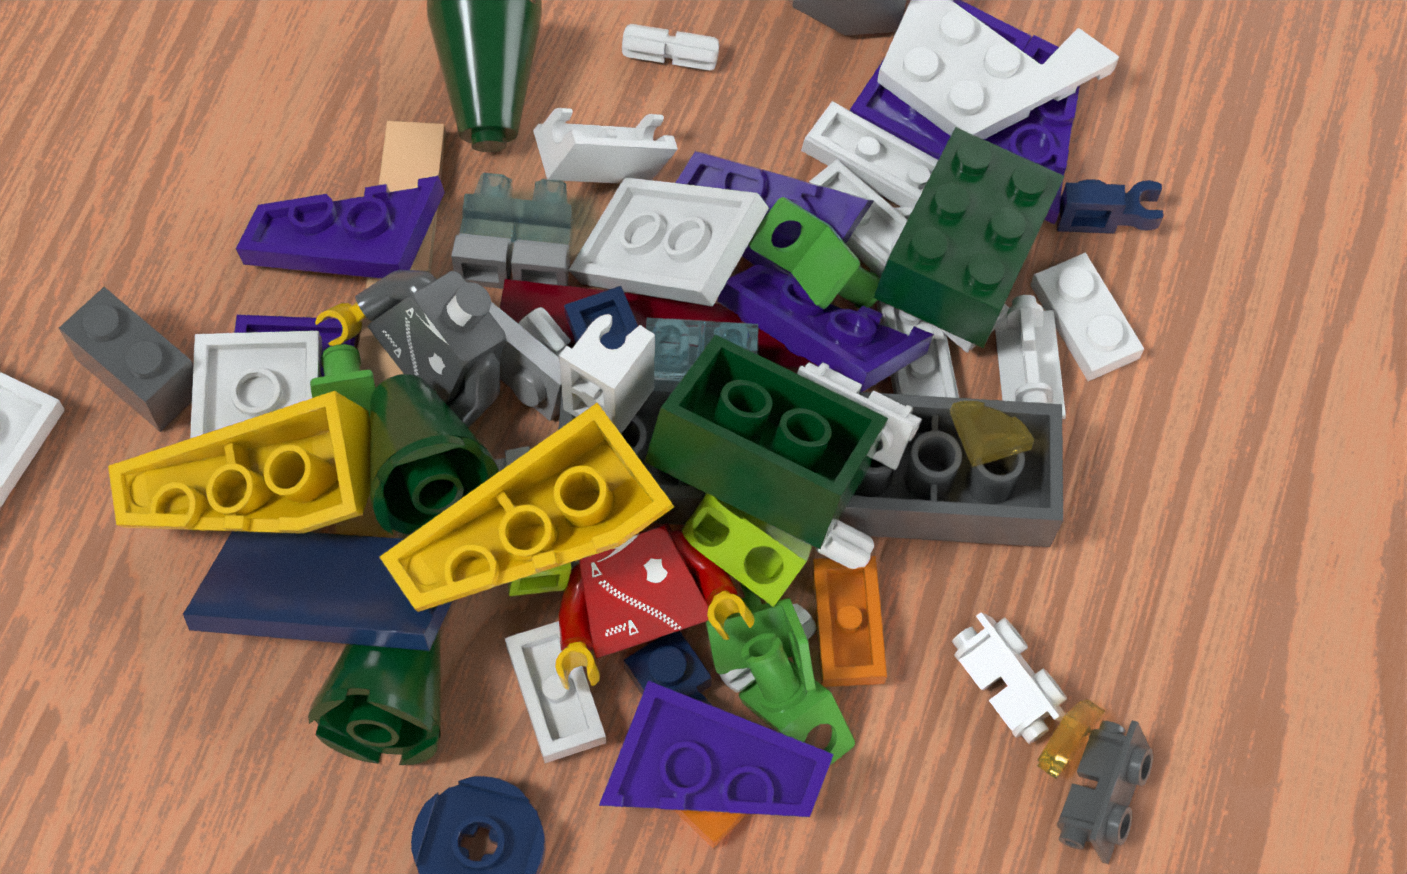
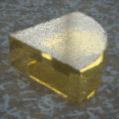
[950,401,1034,467]
[1037,698,1105,779]

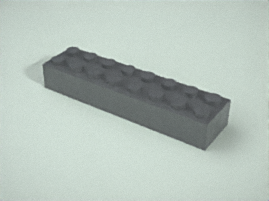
[558,379,1063,547]

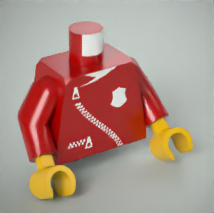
[555,523,755,690]

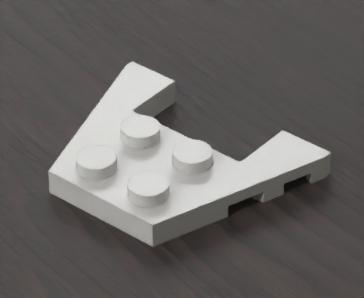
[877,0,1119,140]

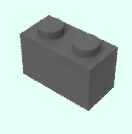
[59,287,194,432]

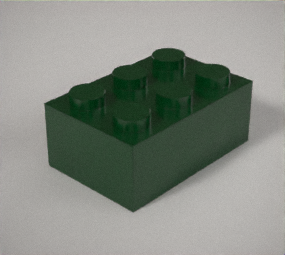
[874,127,1065,348]
[645,334,889,549]

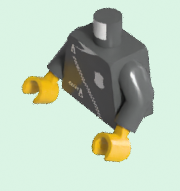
[315,270,507,428]

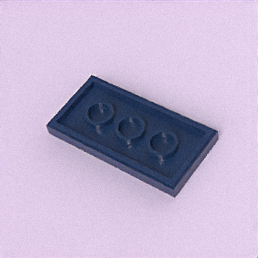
[183,531,452,651]

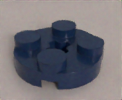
[411,776,546,874]

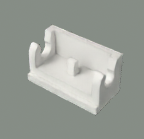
[533,108,678,183]
[559,314,655,434]

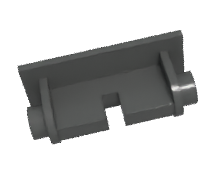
[1057,720,1153,864]

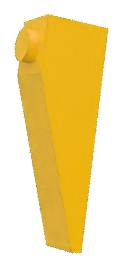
[108,391,370,533]
[380,402,674,612]

